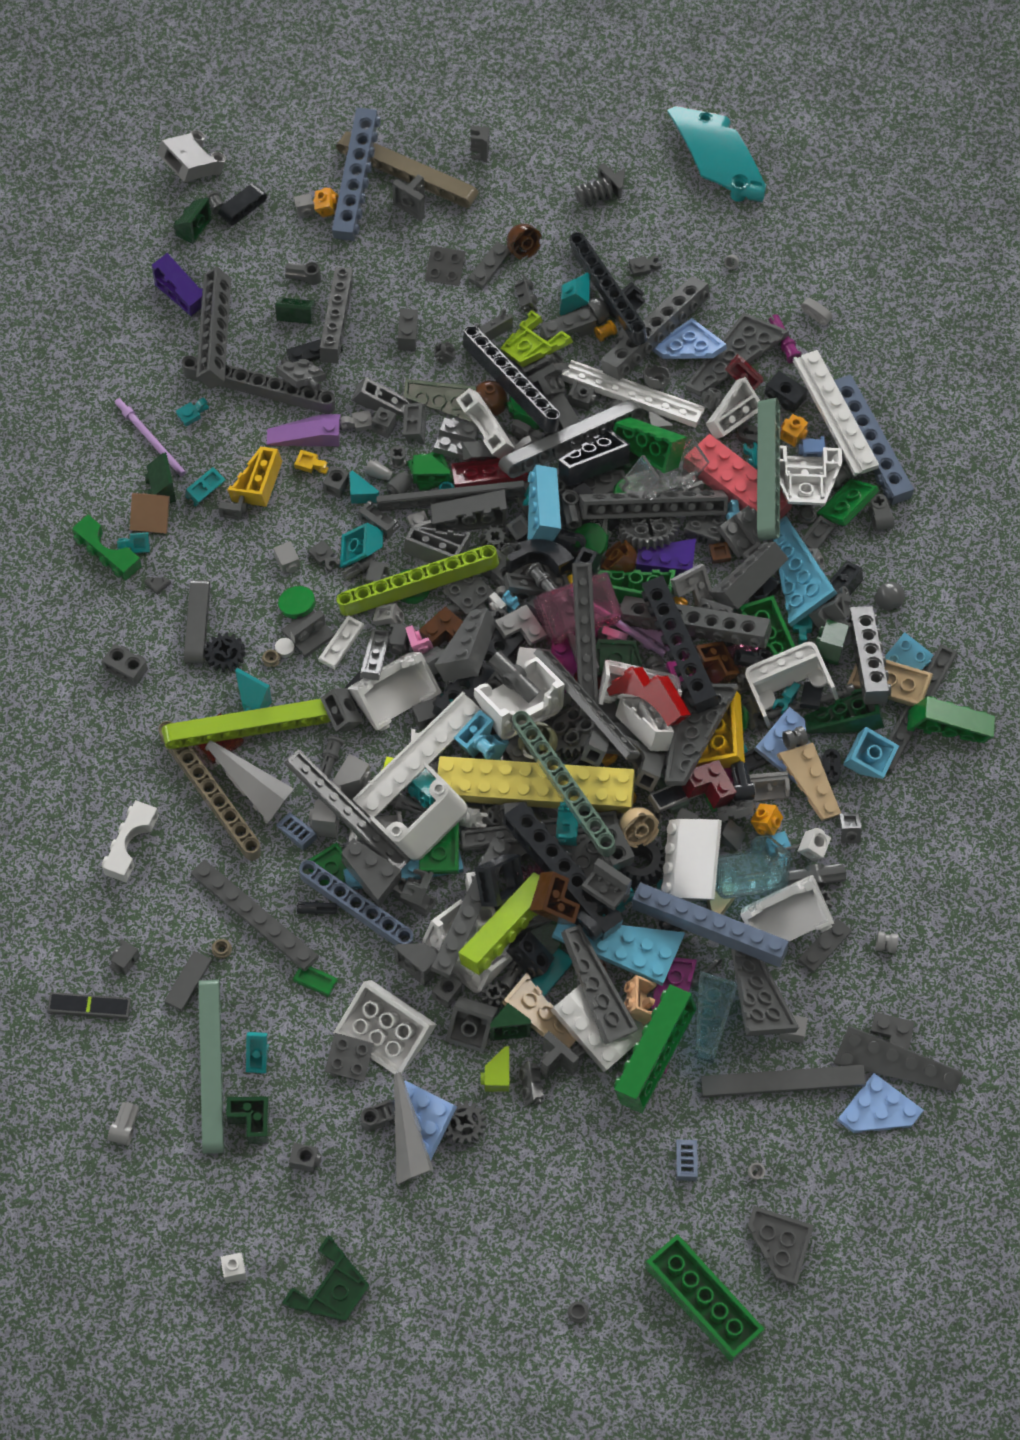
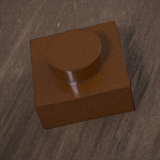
[709,542,731,564]

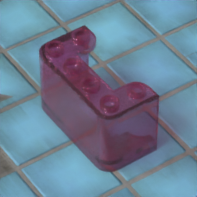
[533,572,623,645]

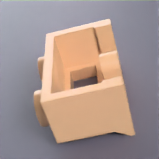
[624,975,656,1026]

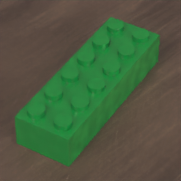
[614,984,697,1113]
[645,1234,765,1363]

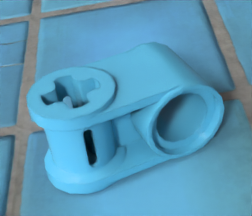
[472,734,509,760]

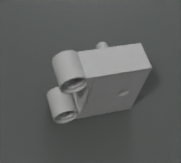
[157,130,226,182]

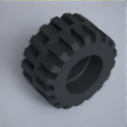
[615,838,665,889]

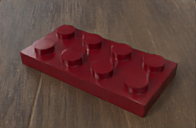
[451,457,528,488]

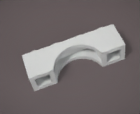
[456,388,515,459]
[102,800,159,882]

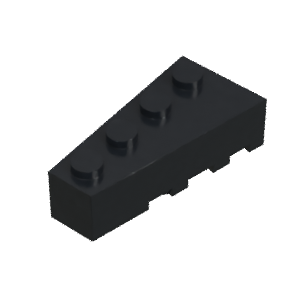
[559,428,630,486]

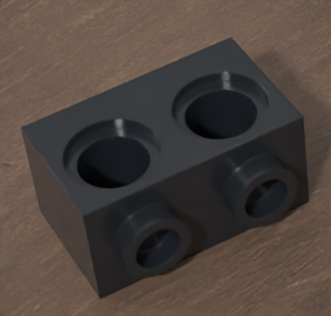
[506,930,555,979]

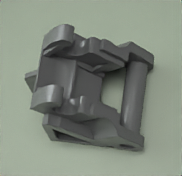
[809,586,852,629]

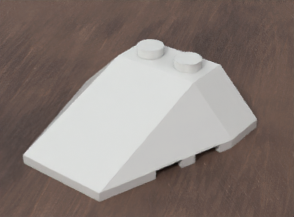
[780,446,842,505]

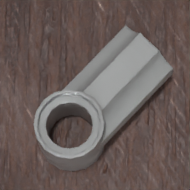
[108,1102,139,1146]

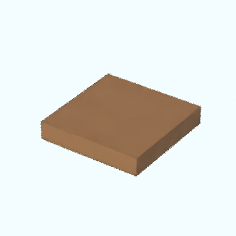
[130,493,170,533]

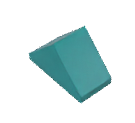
[350,470,379,504]

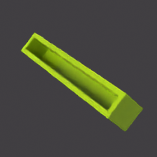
[458,873,540,975]

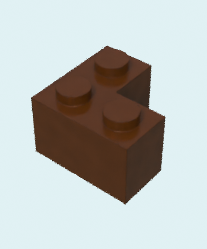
[419,606,463,647]
[684,641,740,684]
[529,871,580,925]

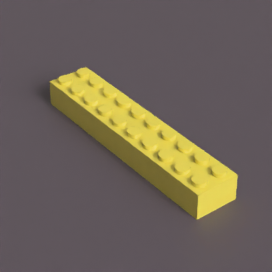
[437,756,635,813]

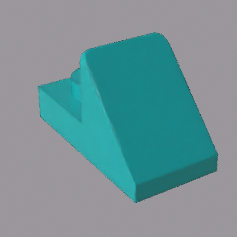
[246,1032,269,1073]

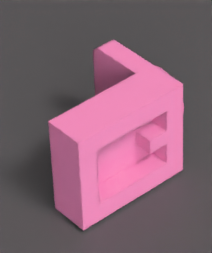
[405,625,433,654]
[601,626,628,640]

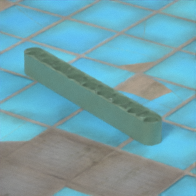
[757,398,780,541]
[512,711,616,856]
[198,979,224,1154]

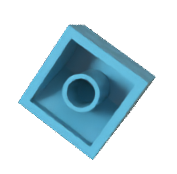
[843,727,899,779]

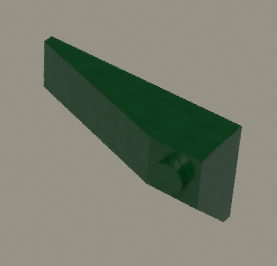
[803,688,885,734]

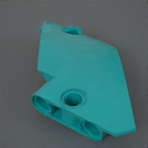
[667,106,766,203]

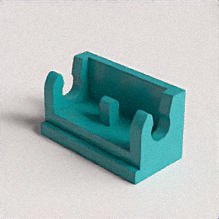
[185,467,226,506]
[556,802,579,846]

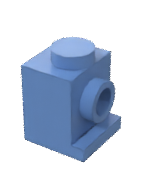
[798,436,825,457]

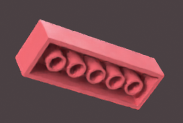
[684,434,792,519]

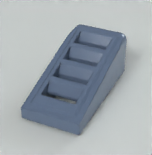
[276,812,317,851]
[676,1139,698,1181]

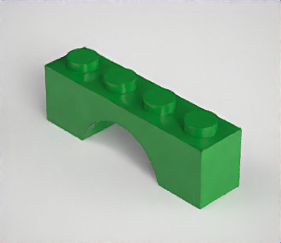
[72,514,142,581]

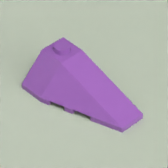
[267,414,341,446]

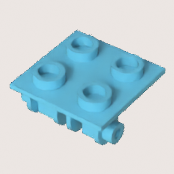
[885,632,934,670]

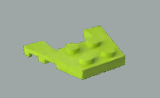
[500,310,573,367]

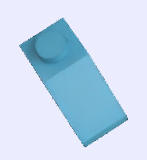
[454,710,494,758]

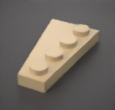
[777,743,841,821]
[502,973,576,1048]

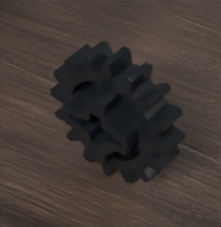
[204,632,246,673]

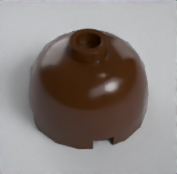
[506,223,542,260]
[476,380,508,416]
[601,540,637,573]

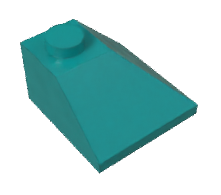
[559,273,590,315]
[340,523,383,568]
[235,668,272,711]

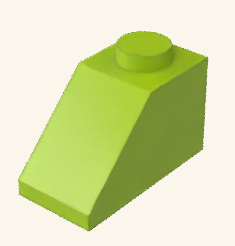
[481,1046,509,1092]

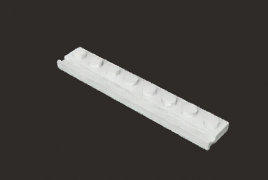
[793,350,879,477]
[562,360,705,428]
[352,692,483,817]

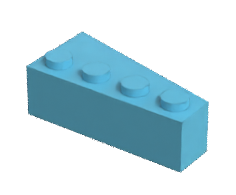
[528,465,561,541]

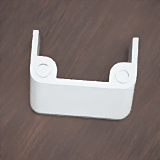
[745,642,839,729]
[598,660,682,705]
[370,763,468,861]

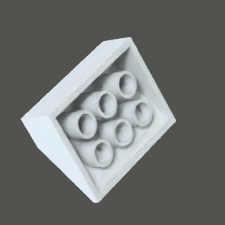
[661,819,722,901]
[333,980,437,1074]
[551,984,644,1072]

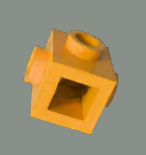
[313,188,339,217]
[780,414,809,447]
[750,803,783,836]

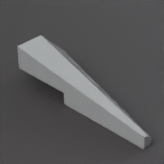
[205,740,294,824]
[394,1072,434,1185]

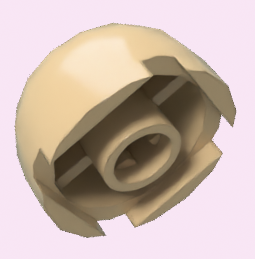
[619,807,659,848]

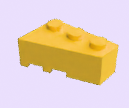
[227,447,283,507]

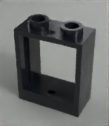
[474,854,524,907]

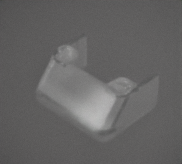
[619,439,709,500]

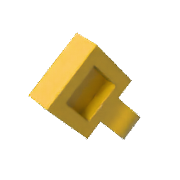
[294,450,329,474]

